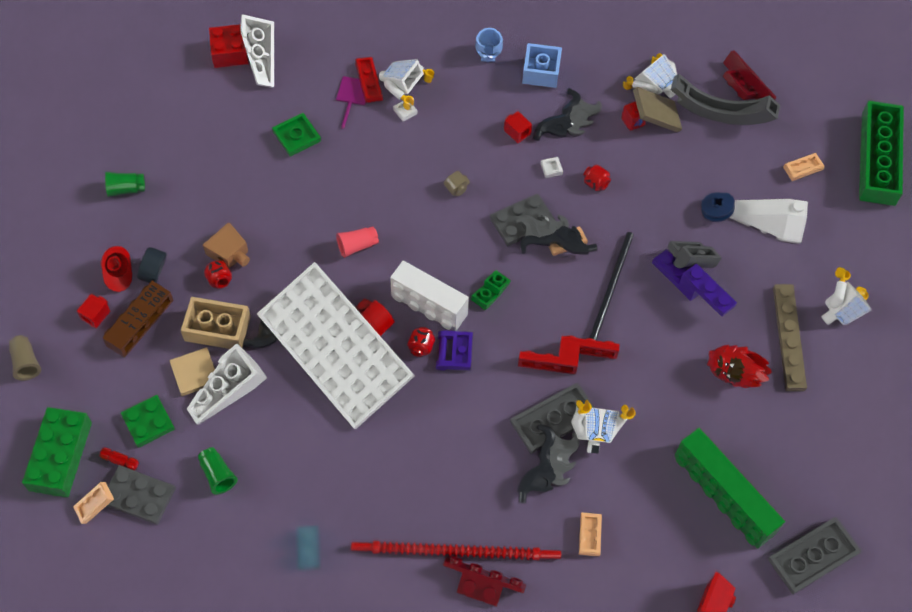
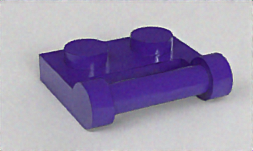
[436,330,473,371]

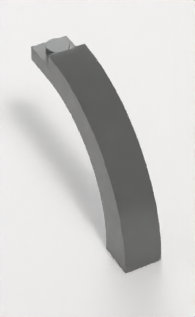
[670,74,781,125]

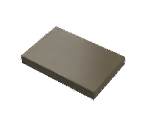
[633,87,682,132]

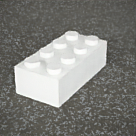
[390,260,469,331]

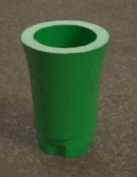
[105,172,145,197]
[198,447,238,495]

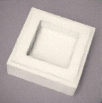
[393,101,417,122]
[540,157,563,178]

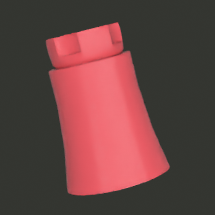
[336,226,379,258]

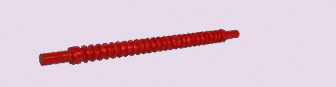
[351,540,561,561]

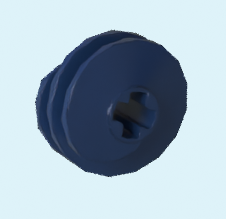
[701,192,735,222]

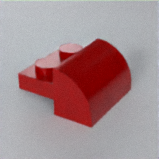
[355,298,395,336]

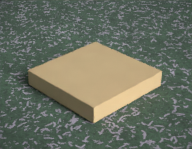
[169,347,215,396]

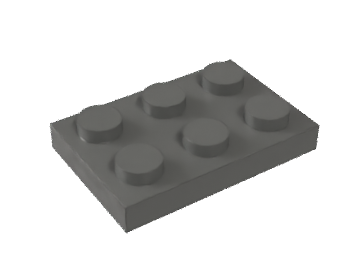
[490,193,555,247]
[107,465,176,525]

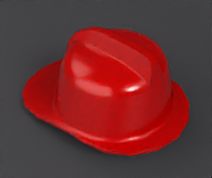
[100,246,132,292]

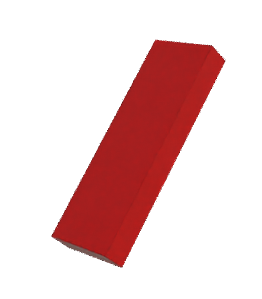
[355,57,383,103]

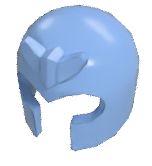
[475,28,503,63]

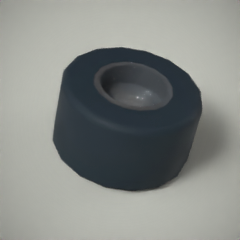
[137,247,167,283]

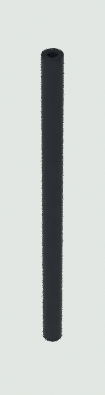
[589,232,634,341]

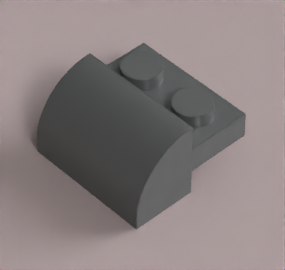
[668,241,722,268]

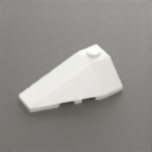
[241,15,274,88]
[730,199,808,244]
[187,344,267,425]

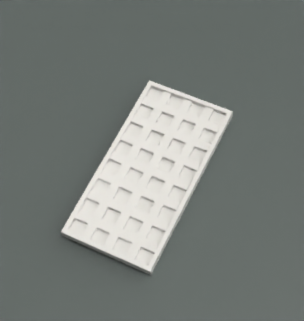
[257,262,415,429]

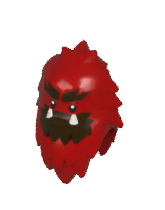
[707,344,772,388]

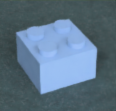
[522,43,562,88]

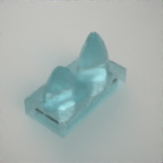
[297,526,320,570]

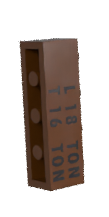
[102,281,174,358]

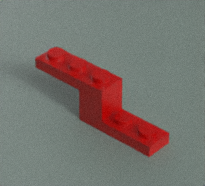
[518,335,620,375]

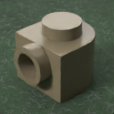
[444,170,470,196]

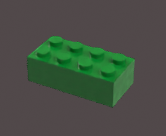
[22,407,92,498]

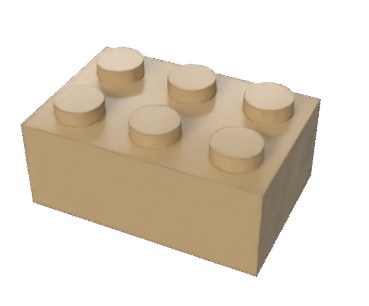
[181,297,251,349]

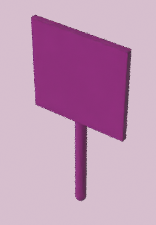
[336,76,366,129]

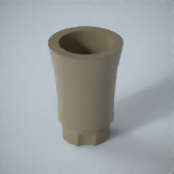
[9,335,41,381]

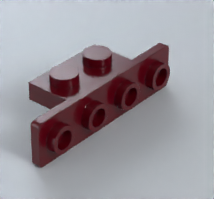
[723,50,776,100]
[443,556,527,607]

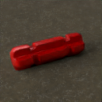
[99,447,139,471]

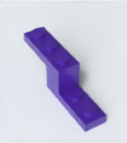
[652,249,737,317]

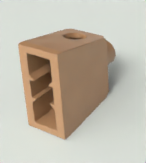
[203,222,250,268]

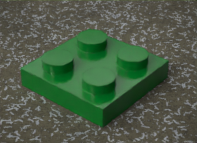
[272,113,321,157]
[121,395,175,448]

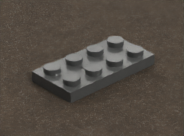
[510,382,595,454]
[768,517,862,595]

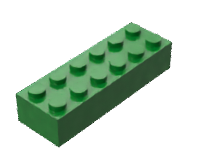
[859,101,904,206]
[674,427,786,549]

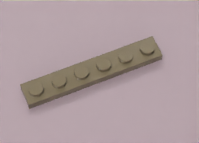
[773,284,807,391]

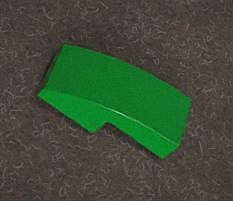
[471,270,511,311]

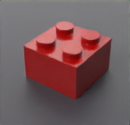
[209,24,249,68]

